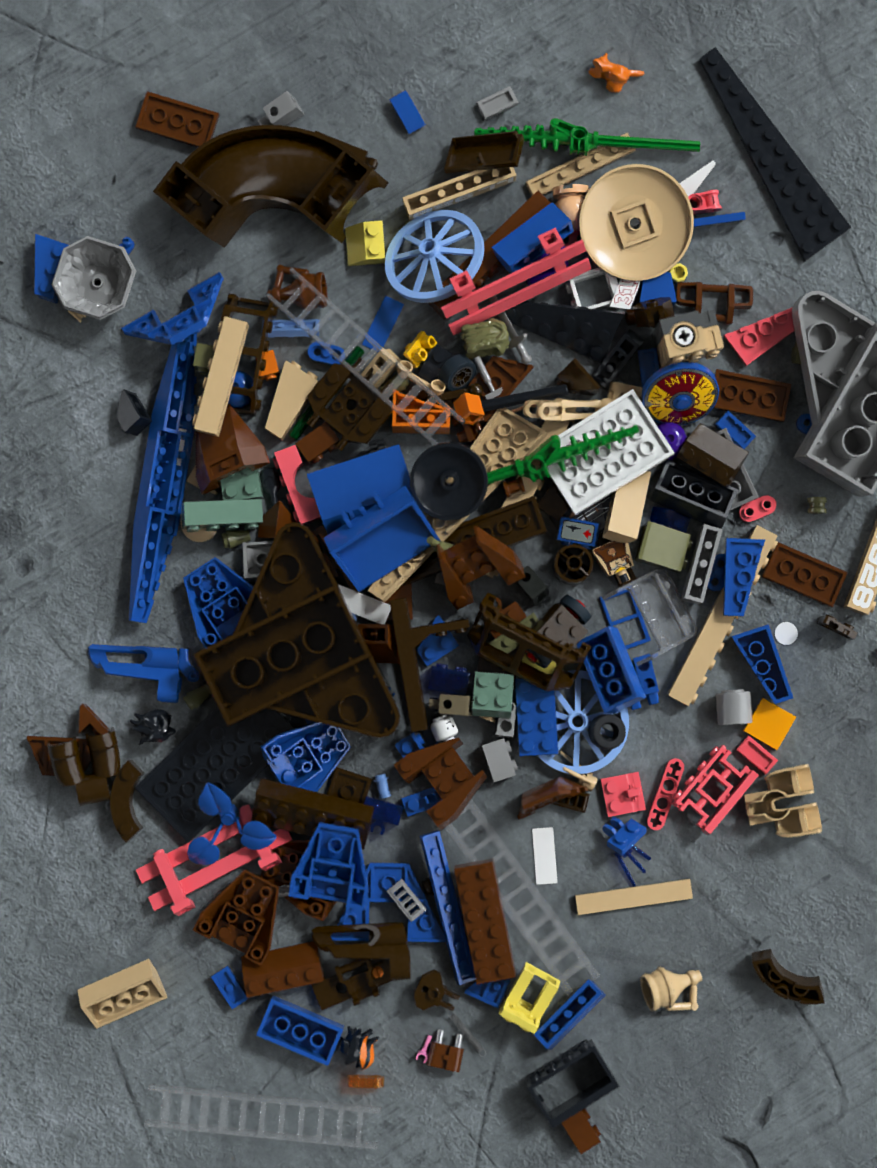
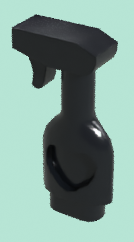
[260,468,291,512]

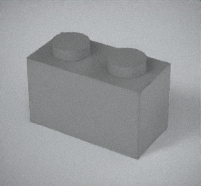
[482,738,518,782]

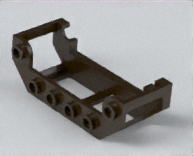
[218,293,278,416]
[467,593,591,691]

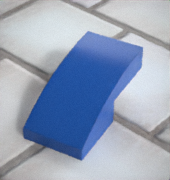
[389,90,425,134]

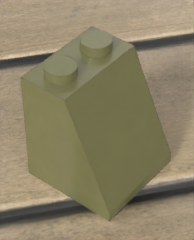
[635,521,693,573]

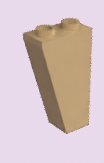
[265,361,319,441]

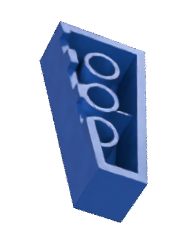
[731,624,793,704]

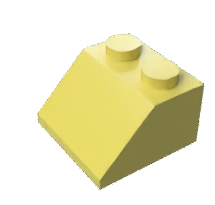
[345,221,385,266]

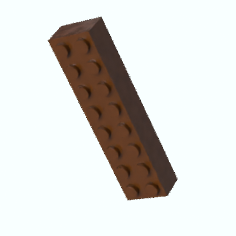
[428,190,550,320]

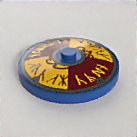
[641,362,719,426]

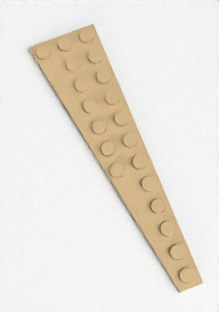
[368,408,548,602]

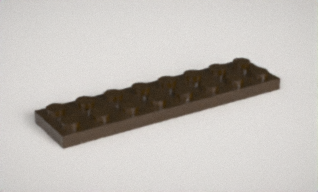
[402,496,547,586]

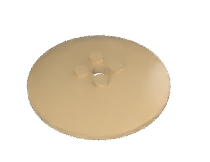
[579,164,694,281]

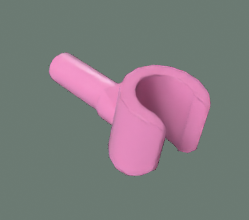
[416,1035,432,1063]

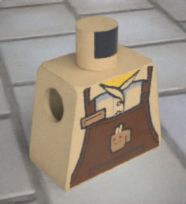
[591,541,634,584]

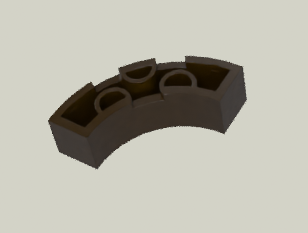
[110,759,145,843]
[752,949,825,1005]

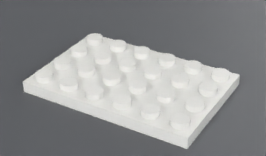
[535,389,674,516]

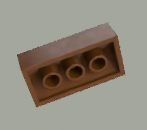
[241,941,325,998]

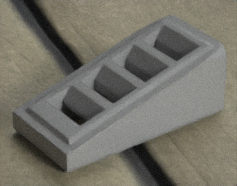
[387,879,426,922]

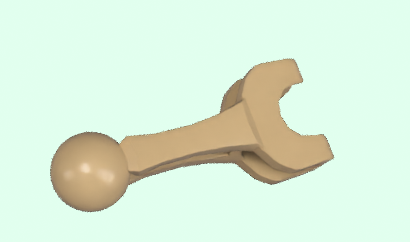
[523,398,613,422]

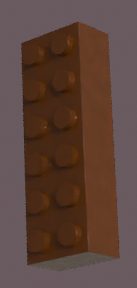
[454,858,516,984]

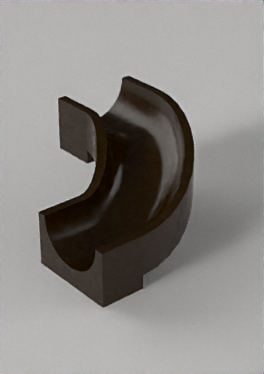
[153,125,389,248]

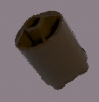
[552,544,593,585]

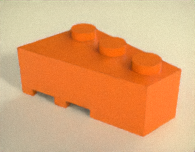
[392,389,450,434]

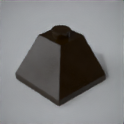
[556,358,600,395]

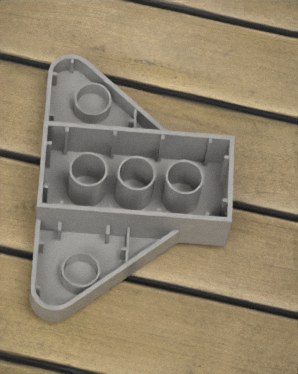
[792,291,877,497]

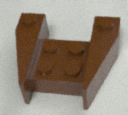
[437,526,525,610]
[394,737,487,830]

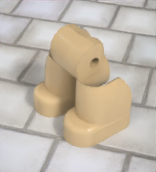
[744,764,822,837]

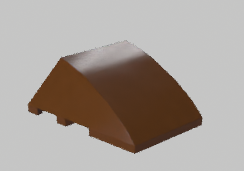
[517,776,588,820]

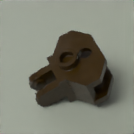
[633,297,674,328]
[414,969,460,1011]

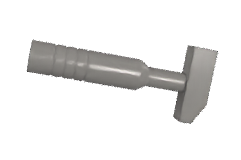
[473,356,503,399]

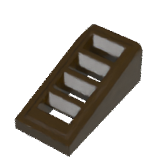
[552,793,590,813]

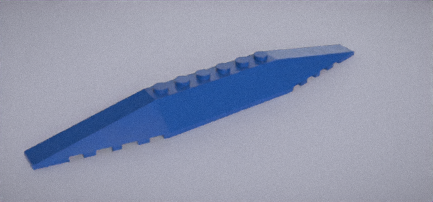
[129,333,197,623]

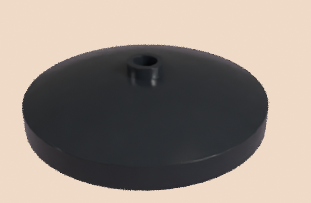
[410,442,488,520]

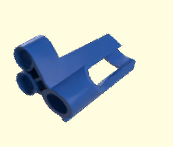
[88,644,182,703]

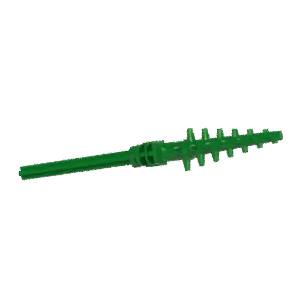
[474,118,700,156]
[487,424,639,484]

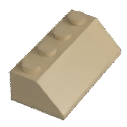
[77,959,167,1029]

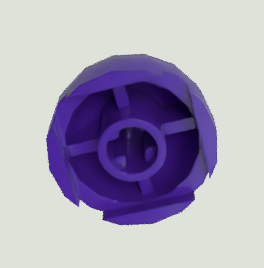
[657,422,687,460]

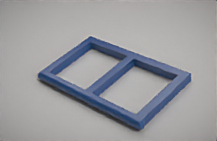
[599,587,651,649]

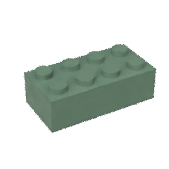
[181,499,263,532]

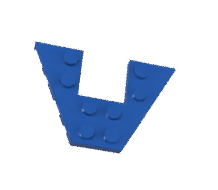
[121,272,224,345]
[331,862,446,942]

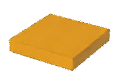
[743,698,796,750]

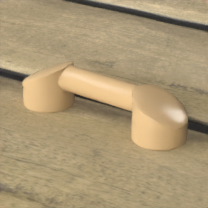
[397,360,446,396]

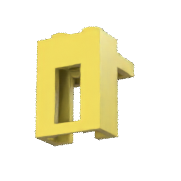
[499,962,560,1034]

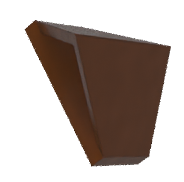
[258,500,298,539]

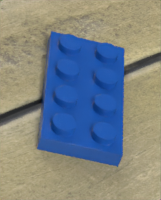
[515,679,559,757]

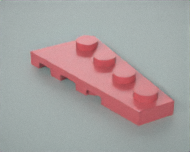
[723,307,795,366]

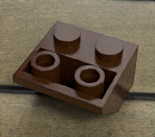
[358,624,400,664]

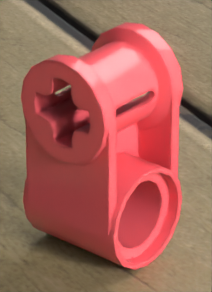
[688,190,722,215]

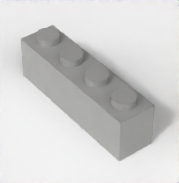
[680,524,723,605]

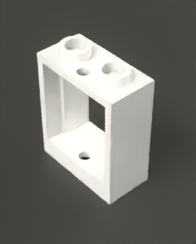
[565,268,618,310]

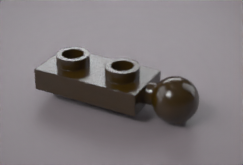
[427,383,483,405]

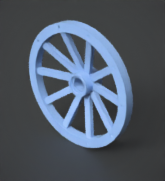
[385,210,484,303]
[538,670,629,774]

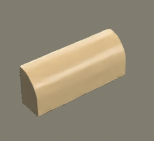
[602,471,651,543]

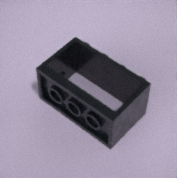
[526,1039,619,1128]

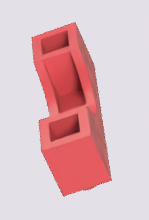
[273,445,321,525]

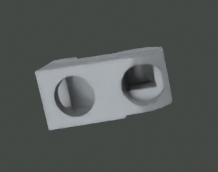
[495,702,516,739]

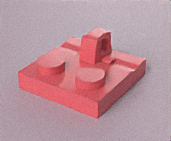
[600,772,646,817]

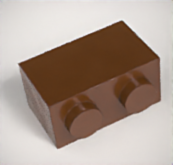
[295,422,340,464]
[562,1108,601,1154]

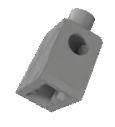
[258,91,304,126]

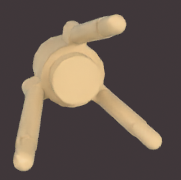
[560,751,597,792]

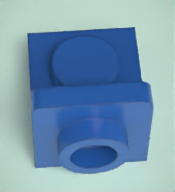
[394,732,425,757]

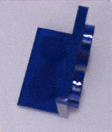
[428,663,470,696]

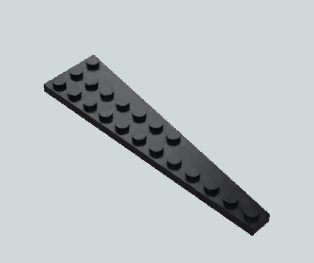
[699,47,851,262]

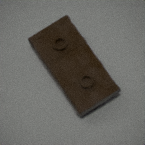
[444,131,524,174]

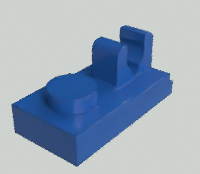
[401,787,442,817]

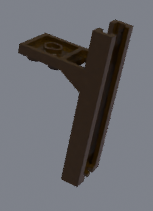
[390,597,470,732]

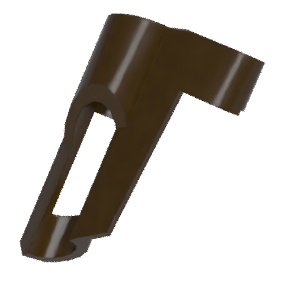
[312,922,411,981]

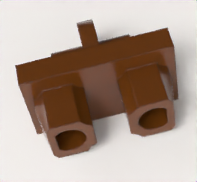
[450,414,484,443]

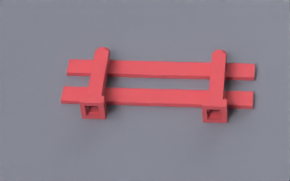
[441,228,592,336]
[136,805,293,916]

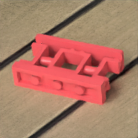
[672,745,759,835]

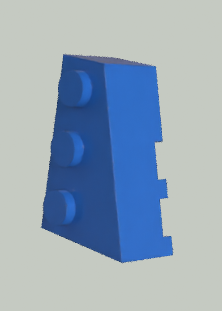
[34,234,69,304]

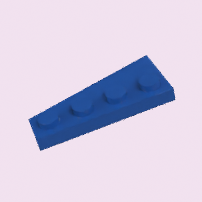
[723,538,765,616]

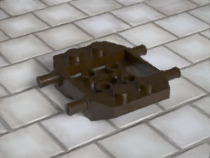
[306,357,395,451]

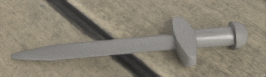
[484,284,532,364]

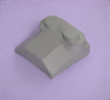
[243,541,273,583]

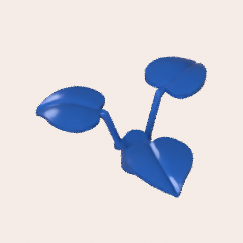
[187,782,277,865]

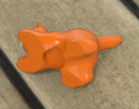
[588,53,644,93]

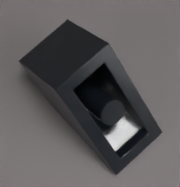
[117,389,152,436]

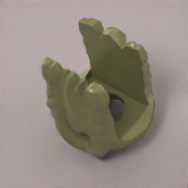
[461,318,509,361]

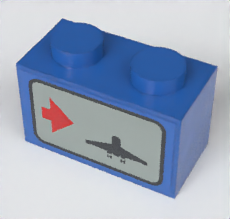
[557,517,601,549]

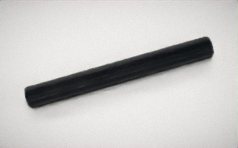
[481,384,568,412]

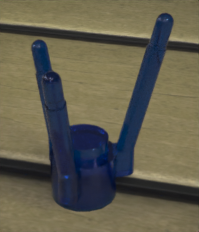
[613,845,651,887]

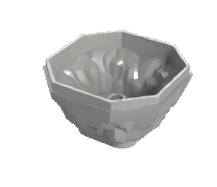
[51,236,136,320]

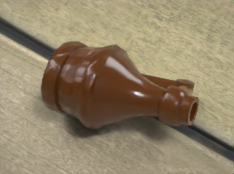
[267,265,328,312]

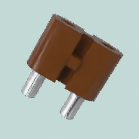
[426,1029,464,1072]

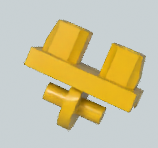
[403,331,437,368]

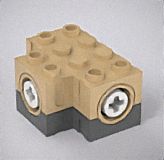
[652,310,724,369]

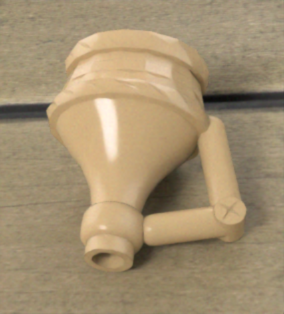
[640,967,702,1011]

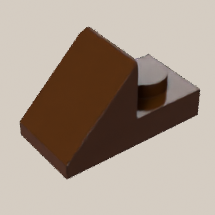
[79,704,111,735]

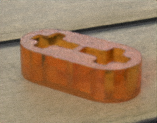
[347,1075,385,1088]

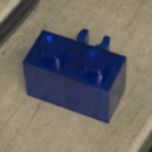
[364,796,404,835]

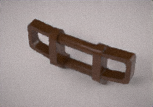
[676,282,753,325]

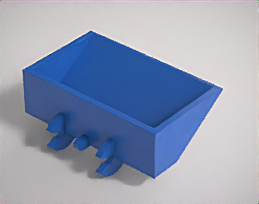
[307,444,419,535]
[324,486,441,592]

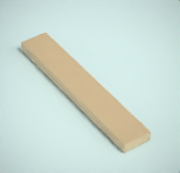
[525,133,636,196]
[575,879,693,915]

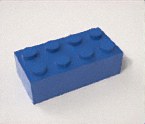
[577,626,646,714]
[256,995,344,1066]

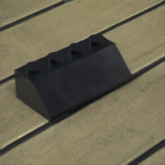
[650,460,738,529]

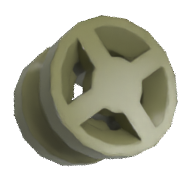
[807,497,827,514]

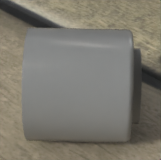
[715,689,753,725]

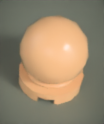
[553,184,590,231]

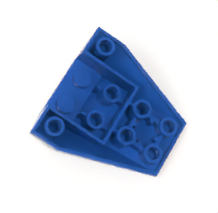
[183,557,253,648]
[261,722,351,792]

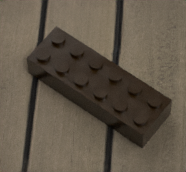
[251,778,375,850]

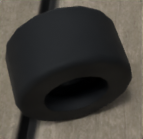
[588,715,626,749]

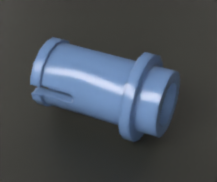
[374,773,391,799]

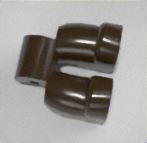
[47,727,120,807]

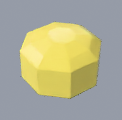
[669,263,688,283]

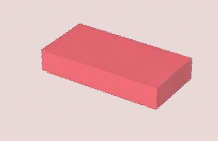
[736,735,778,775]

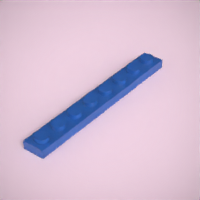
[419,830,476,985]

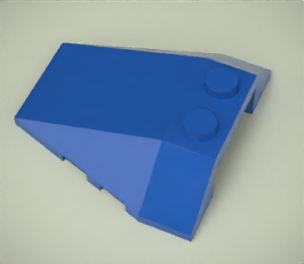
[288,822,369,910]

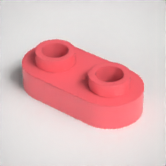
[739,495,776,522]

